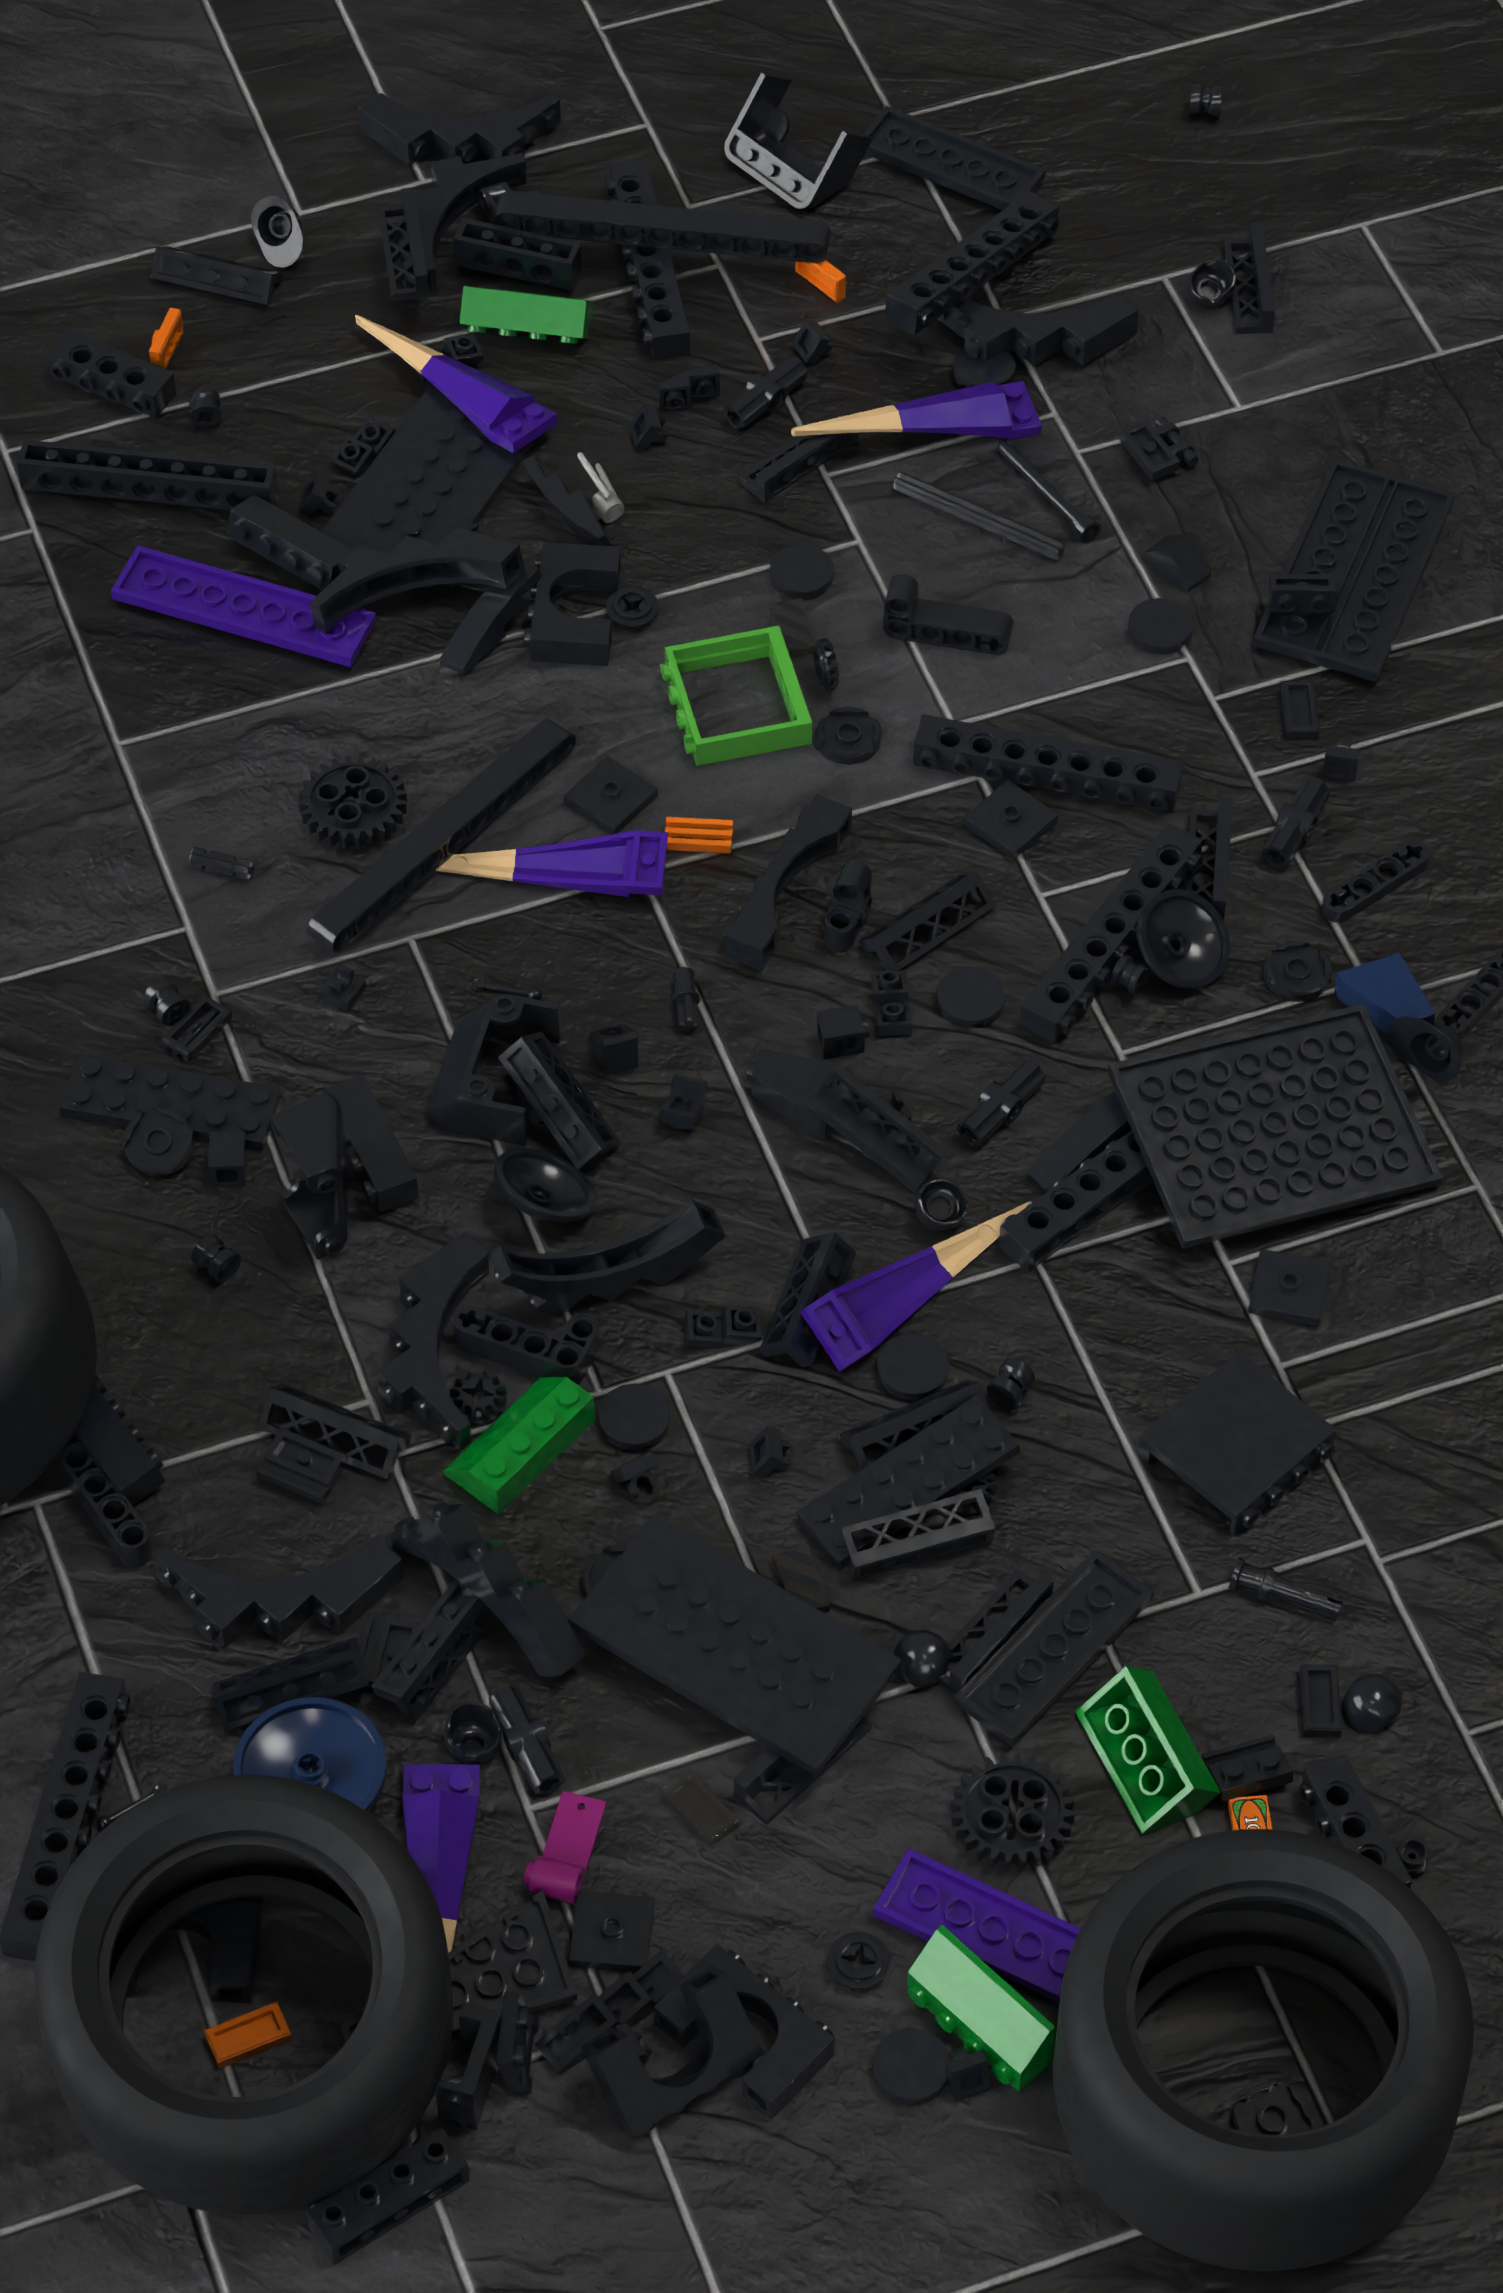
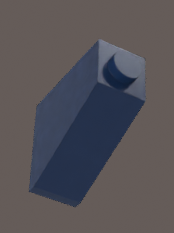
[1334,953,1435,1034]

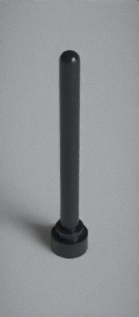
[998,442,1101,544]

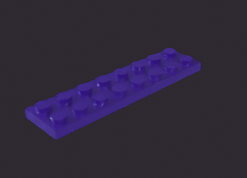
[111,545,376,667]

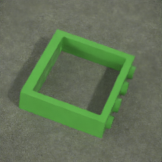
[660,626,812,766]

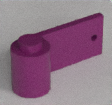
[524,1791,607,1904]

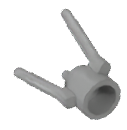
[577,452,624,523]

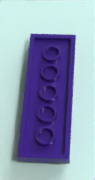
[873,1848,1081,2004]

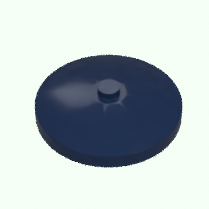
[233,1697,387,1813]

